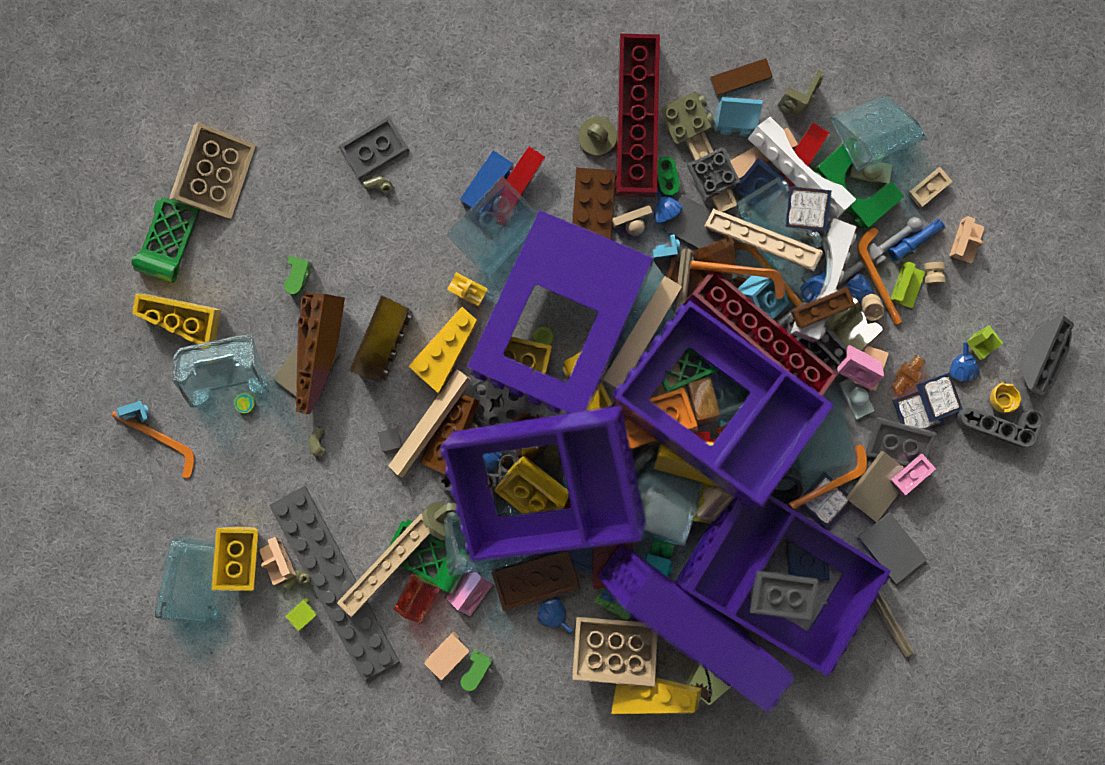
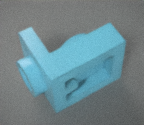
[651,235,680,260]
[115,401,149,423]

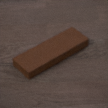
[710,58,773,97]
[790,287,856,330]

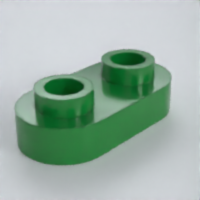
[657,156,680,197]

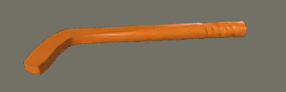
[857,227,902,325]
[734,240,802,308]
[690,261,784,299]
[112,410,194,478]
[788,445,867,510]

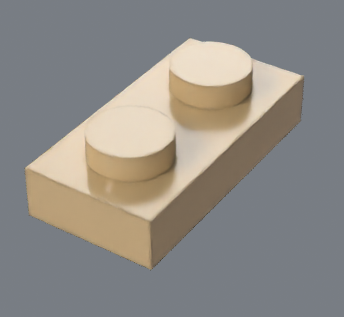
[908,167,952,208]

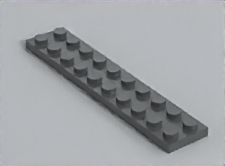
[269,486,399,681]

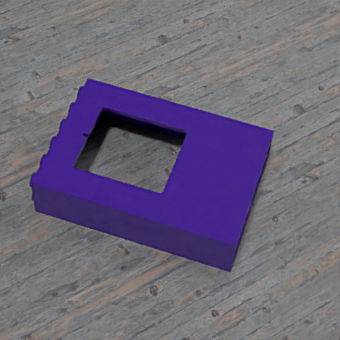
[467,210,653,415]
[612,300,834,511]
[441,406,647,562]
[675,495,891,676]
[598,543,794,712]

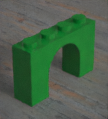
[813,136,904,229]

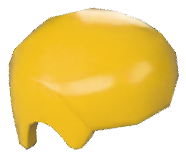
[989,382,1021,413]

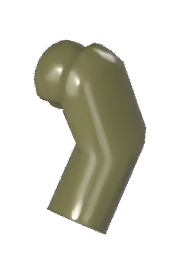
[363,176,393,194]
[308,426,325,457]
[281,570,310,590]

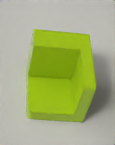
[966,325,1003,360]
[285,598,316,631]

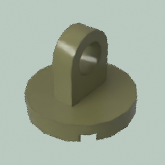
[578,117,617,156]
[422,502,460,540]

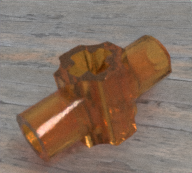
[891,355,926,394]

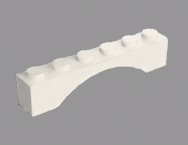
[748,117,856,220]
[791,218,856,342]

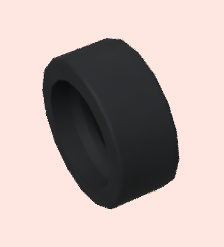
[769,466,803,504]

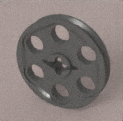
[468,379,527,427]

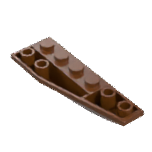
[296,292,345,415]

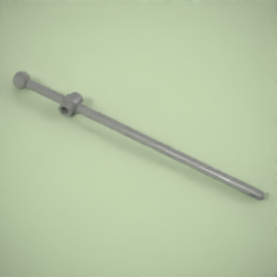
[776,217,923,327]

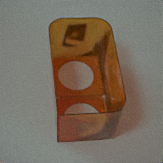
[686,377,720,424]

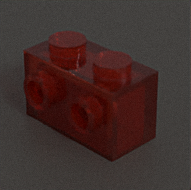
[394,574,440,624]

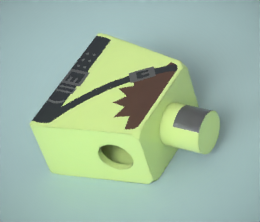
[686,662,731,705]

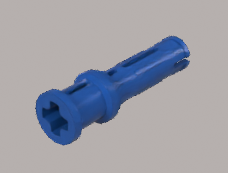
[888,219,945,264]

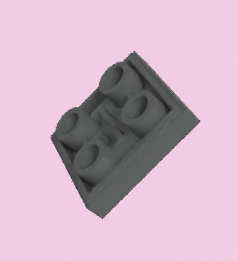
[687,147,741,201]

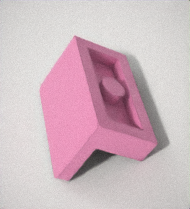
[837,345,884,390]
[890,454,936,496]
[446,566,493,616]

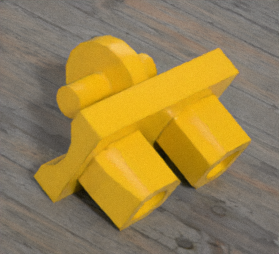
[447,272,488,306]

